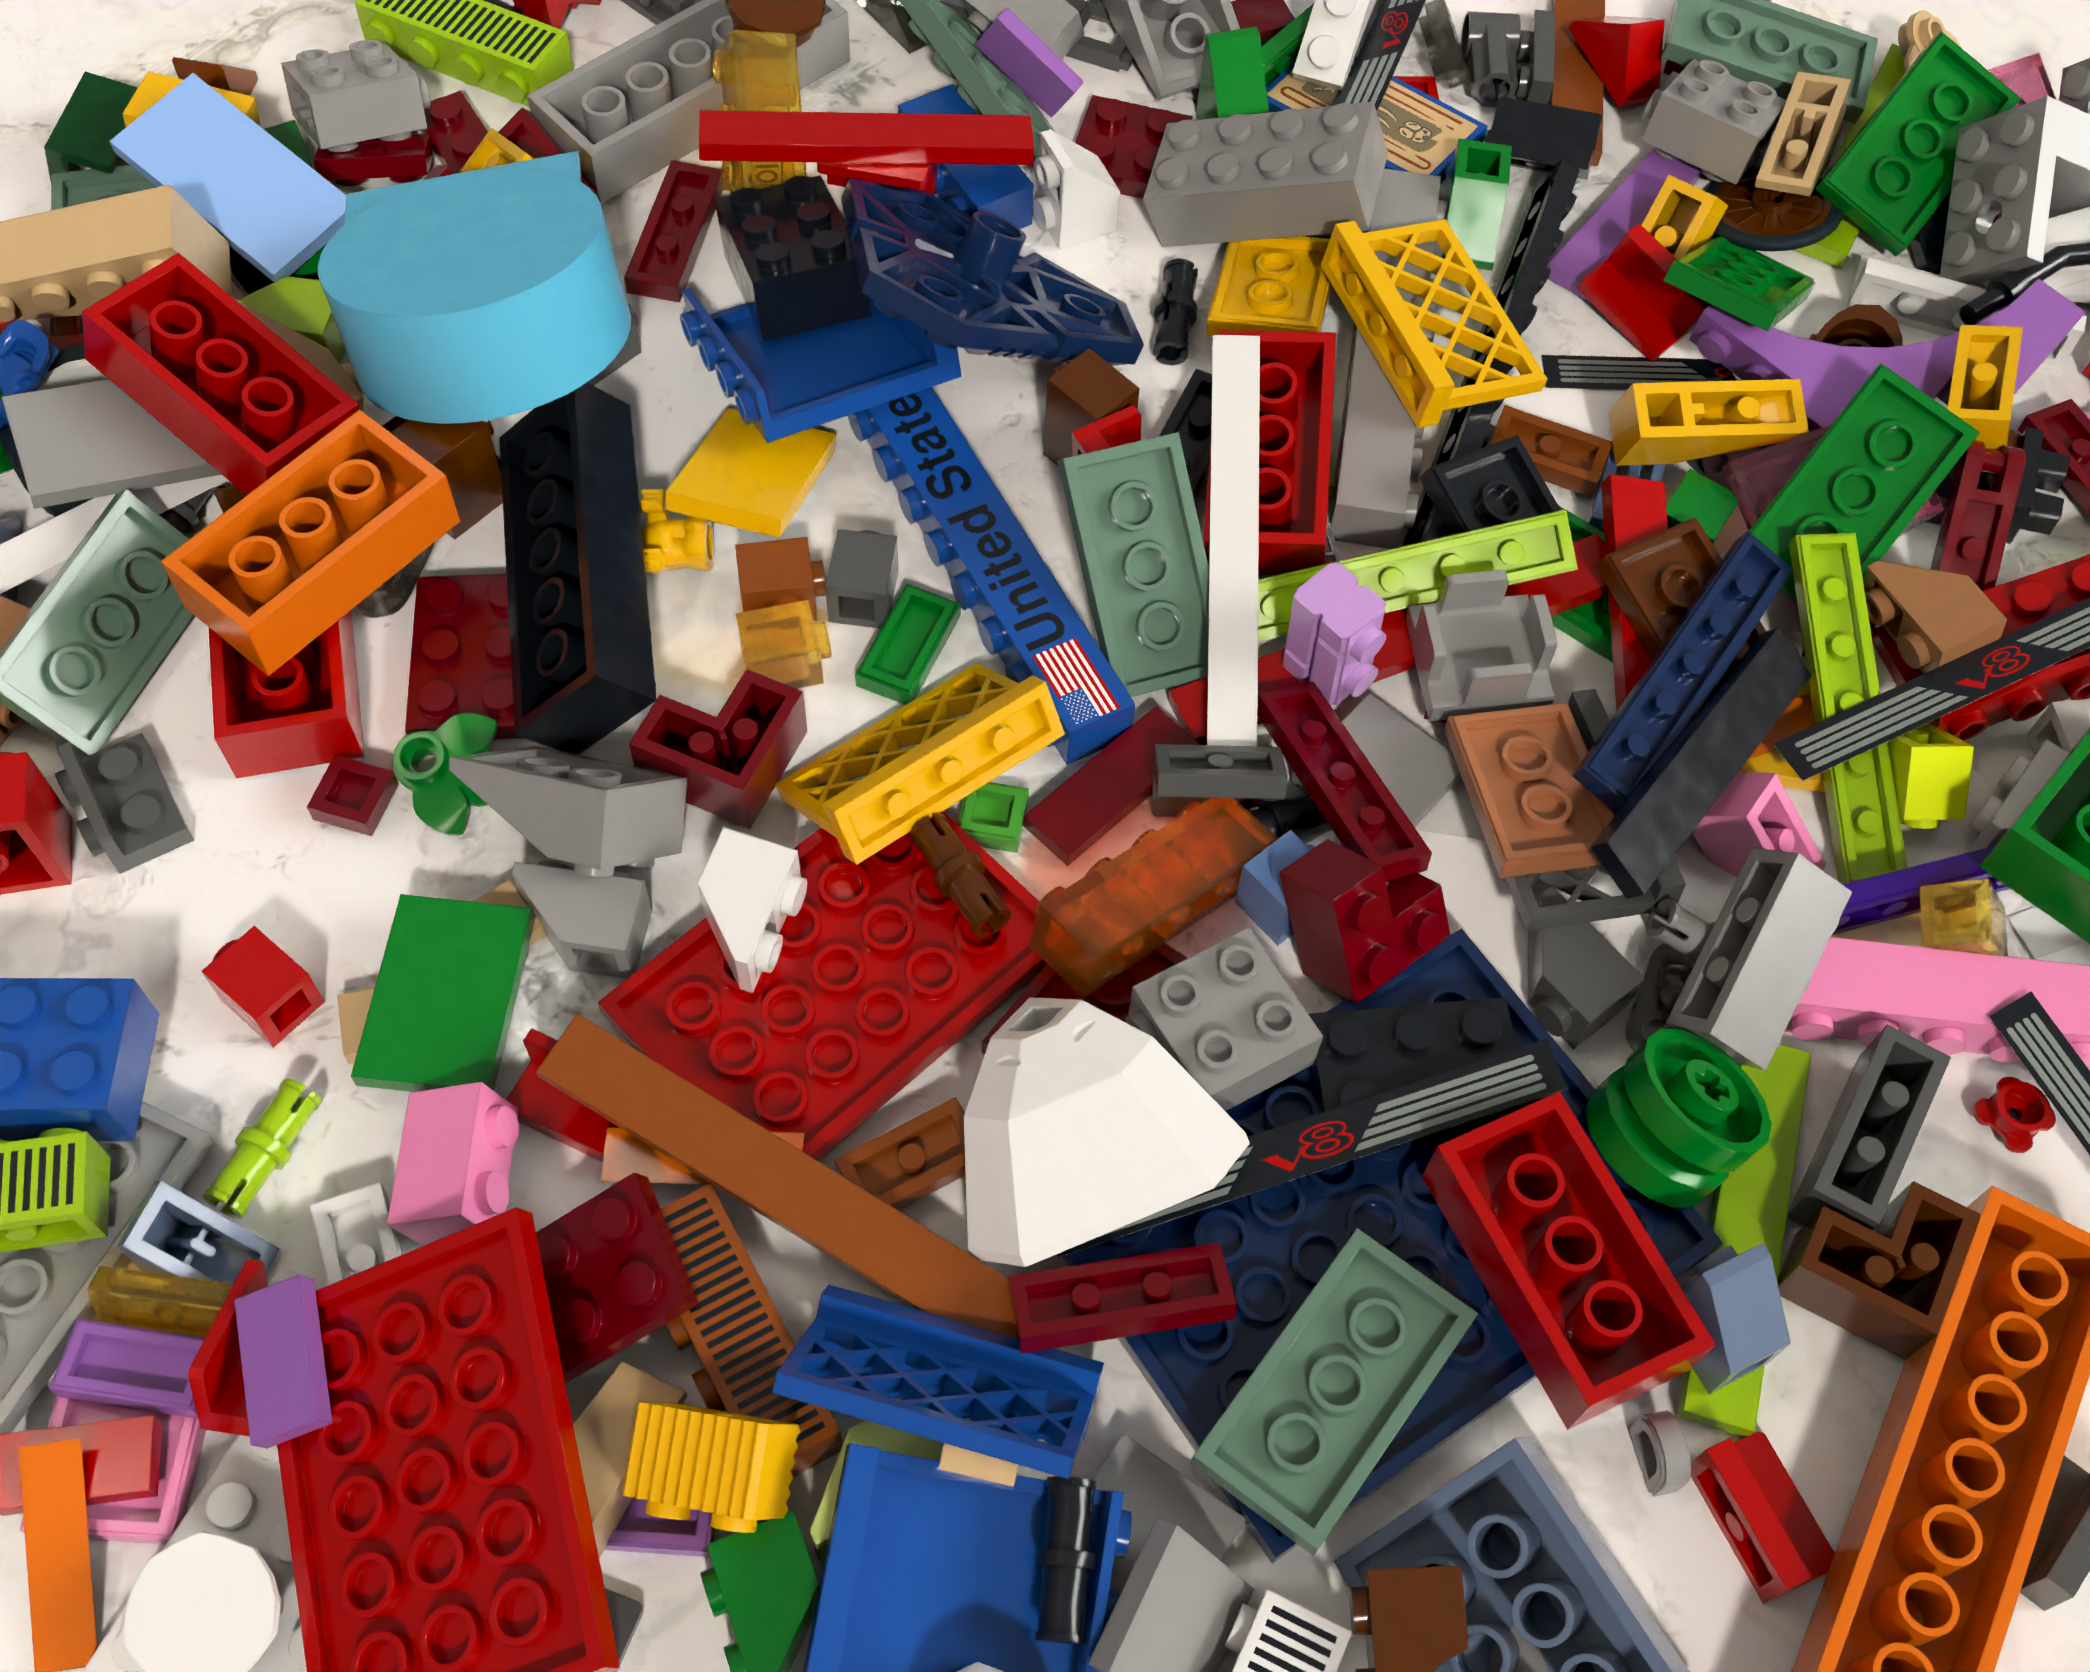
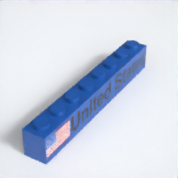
[848,387,1135,765]

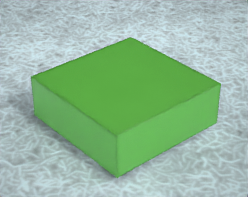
[957,782,1029,853]

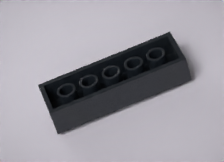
[499,383,657,755]

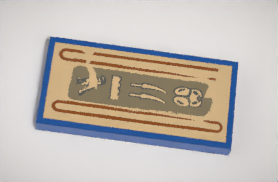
[1266,57,1488,184]

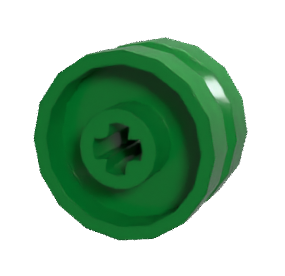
[1585,1029,1772,1208]

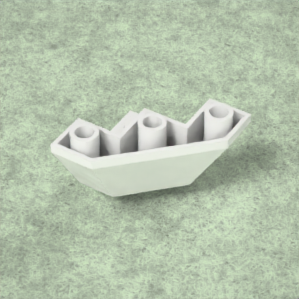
[964,997,1250,1267]

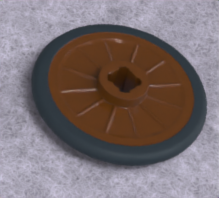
[1706,167,1844,251]

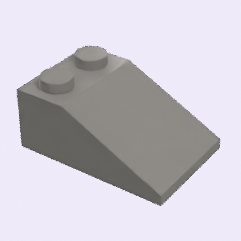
[1104,0,1240,100]
[449,746,687,877]

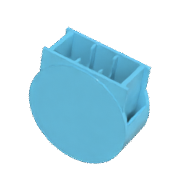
[318,151,631,424]

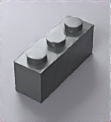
[1787,1024,1951,1230]

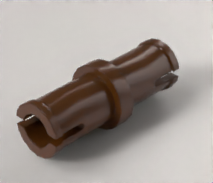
[909,813,1011,938]

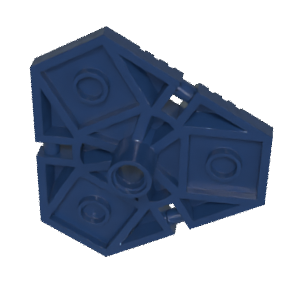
[841,178,1144,366]

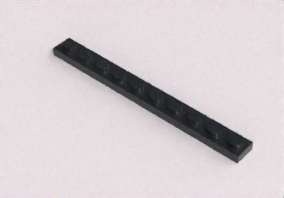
[1402,159,1580,546]

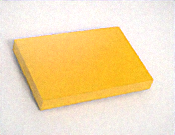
[1206,236,1331,337]
[665,408,837,538]

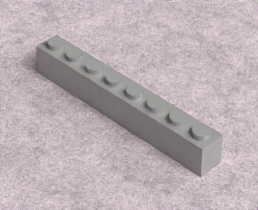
[1328,169,1448,549]

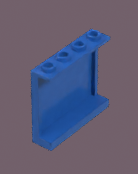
[680,288,962,443]
[803,1443,1132,1672]

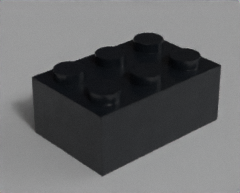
[714,175,872,342]

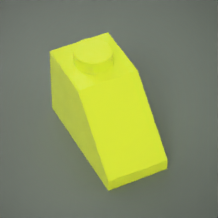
[1888,723,1974,829]

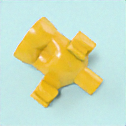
[639,489,714,574]

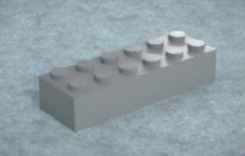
[527,0,850,204]

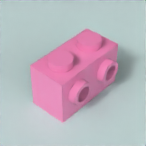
[387,1082,519,1246]

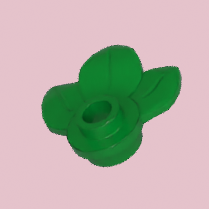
[392,713,498,836]

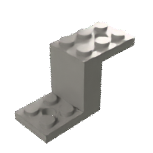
[1940,58,2090,285]

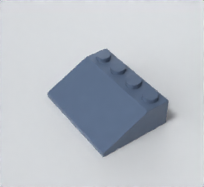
[1333,1437,1690,1672]

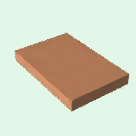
[1444,702,1615,878]

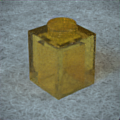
[735,600,832,689]
[1920,879,2008,957]

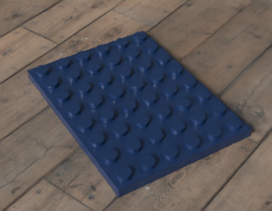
[1061,928,1723,1564]

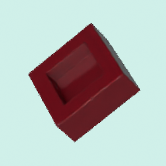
[307,755,399,836]

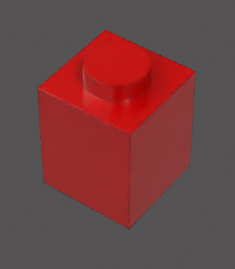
[201,926,325,1048]

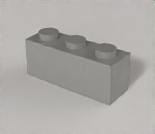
[1666,848,1852,1071]

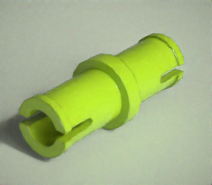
[202,1079,322,1219]

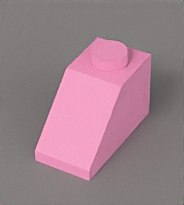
[1692,773,1826,878]

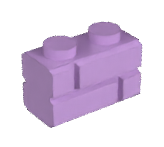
[1282,562,1386,706]

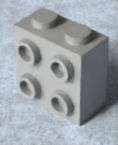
[281,40,431,152]
[1641,58,1786,185]
[1126,928,1323,1111]

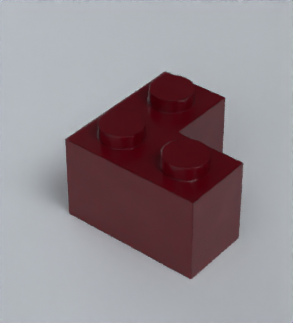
[629,669,807,829]
[1279,839,1451,1005]

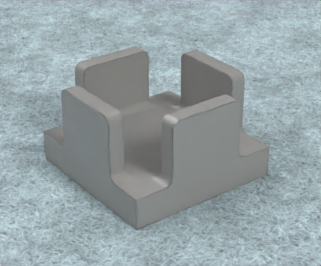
[1405,570,1558,721]

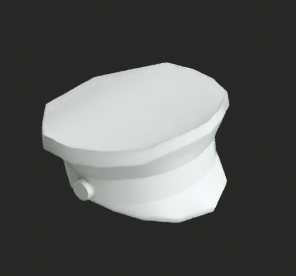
[124,1531,284,1672]

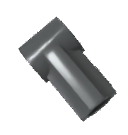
[1461,11,1521,108]

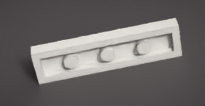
[1846,254,2087,369]

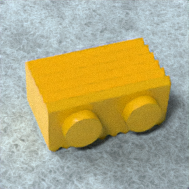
[621,1401,801,1533]

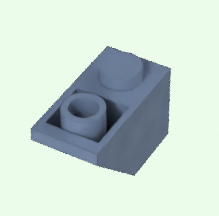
[1680,1243,1791,1395]

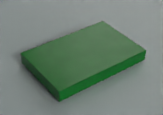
[351,894,535,1092]

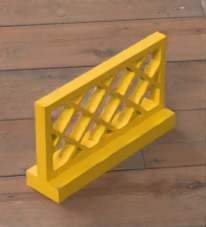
[1320,219,1548,428]
[775,662,1065,865]

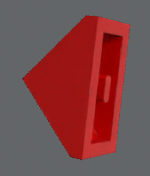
[1568,16,1665,108]

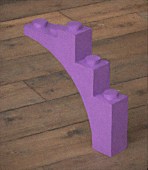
[1688,279,2086,454]

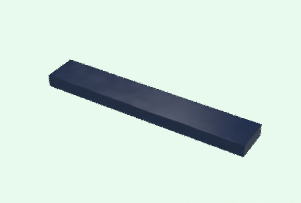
[1572,531,1793,814]

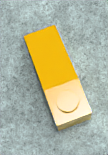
[1608,379,1809,466]

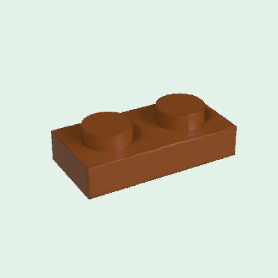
[1488,405,1613,498]
[834,1097,965,1211]

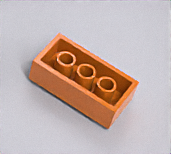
[161,409,460,676]

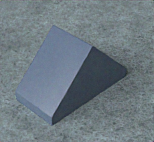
[117,1180,280,1306]

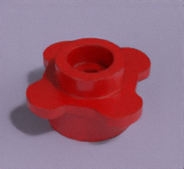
[1973,1077,2056,1153]

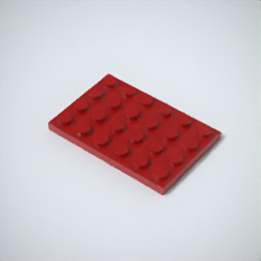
[597,811,1073,1161]
[277,1207,620,1672]

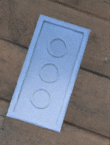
[109,73,347,282]

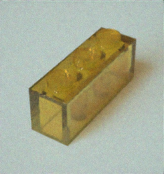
[713,30,807,194]

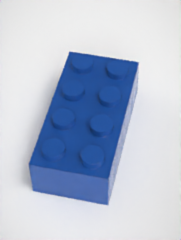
[0,978,160,1141]

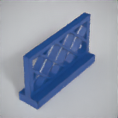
[772,1284,1104,1479]

